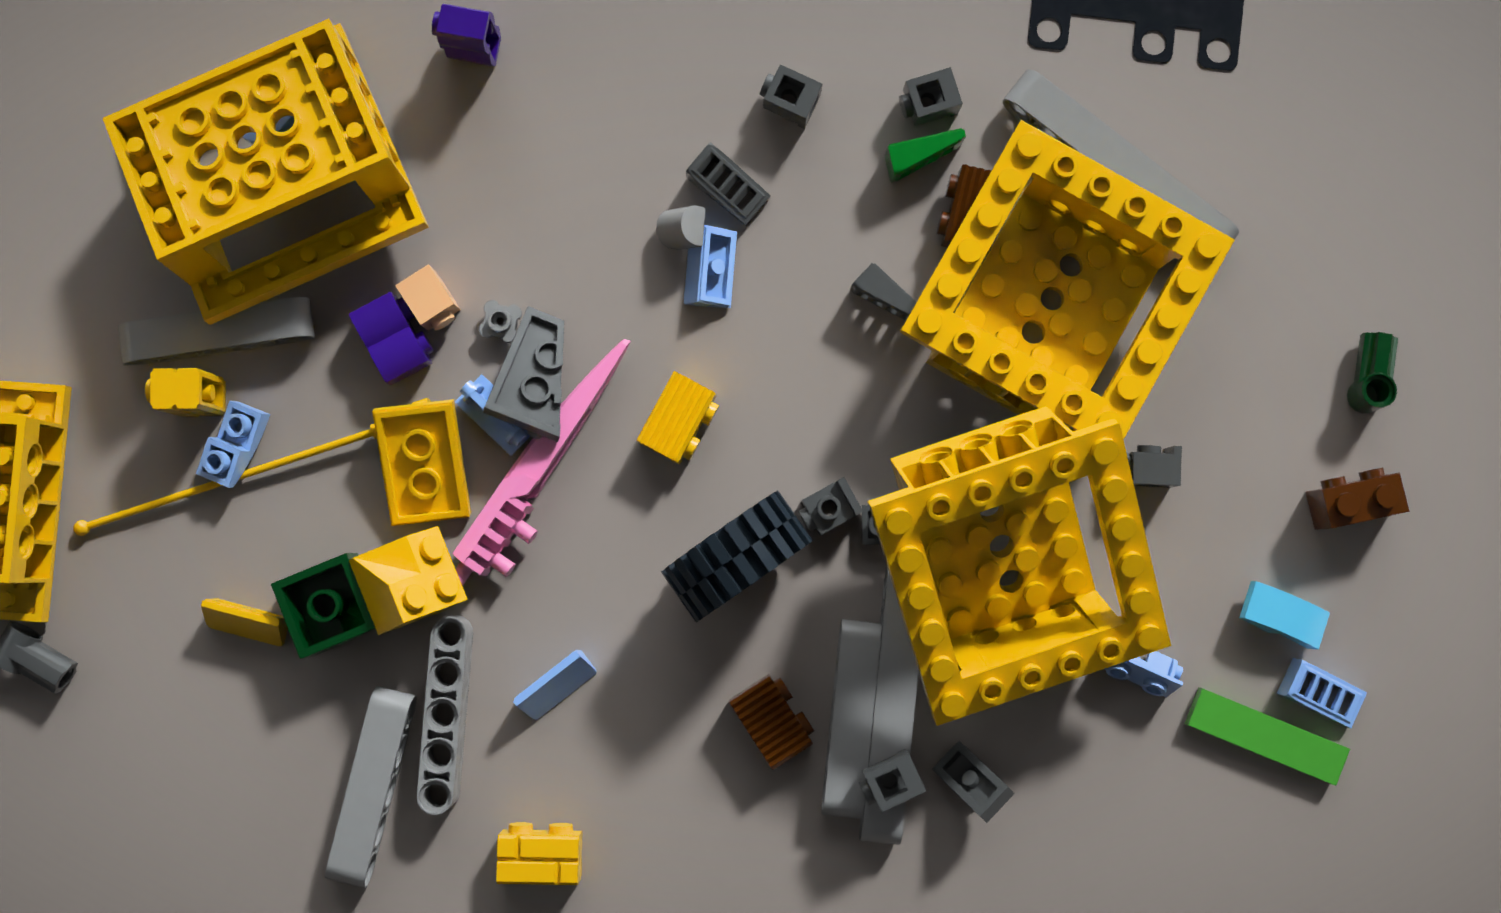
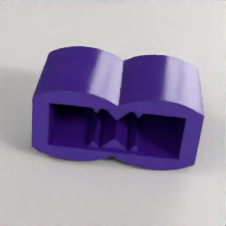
[432,3,501,66]
[349,291,434,385]

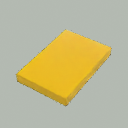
[372,399,471,526]

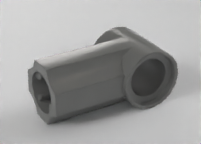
[0,622,78,694]

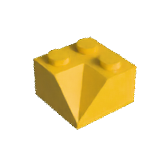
[349,526,468,635]

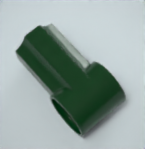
[1347,332,1398,414]

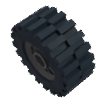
[661,490,813,622]

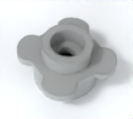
[479,300,522,343]

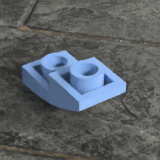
[196,400,270,488]

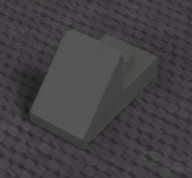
[932,741,1015,823]

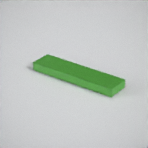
[1184,687,1350,786]

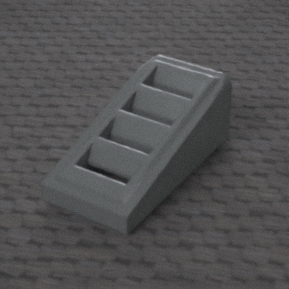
[686,142,771,226]
[850,263,916,321]

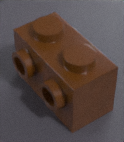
[1306,467,1410,530]

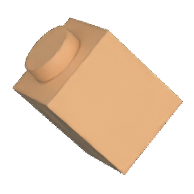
[395,264,461,331]

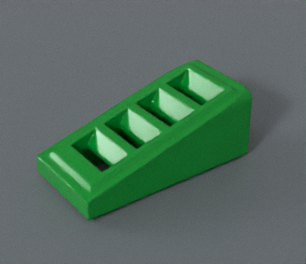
[884,128,966,183]

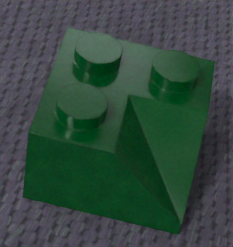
[271,553,376,659]

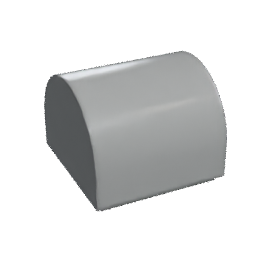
[656,205,705,250]

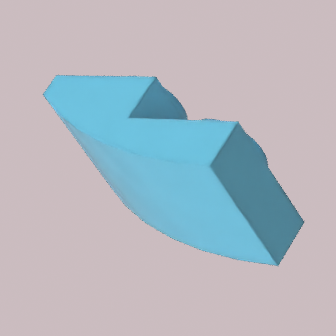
[1239,581,1330,650]

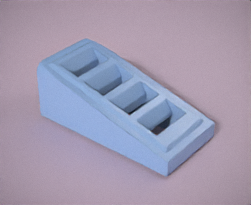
[1277,658,1367,728]

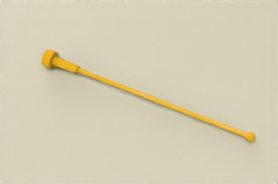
[73,397,431,536]

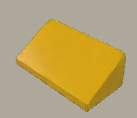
[201,598,288,646]

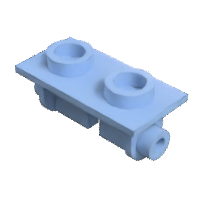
[455,374,530,456]
[1105,651,1183,697]

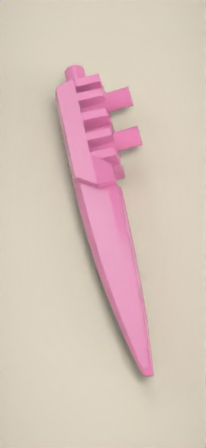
[452,339,631,586]

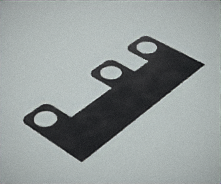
[1028,0,1244,71]

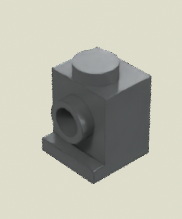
[760,64,823,129]
[899,67,963,126]
[1127,445,1182,488]
[798,477,863,535]
[859,749,927,812]

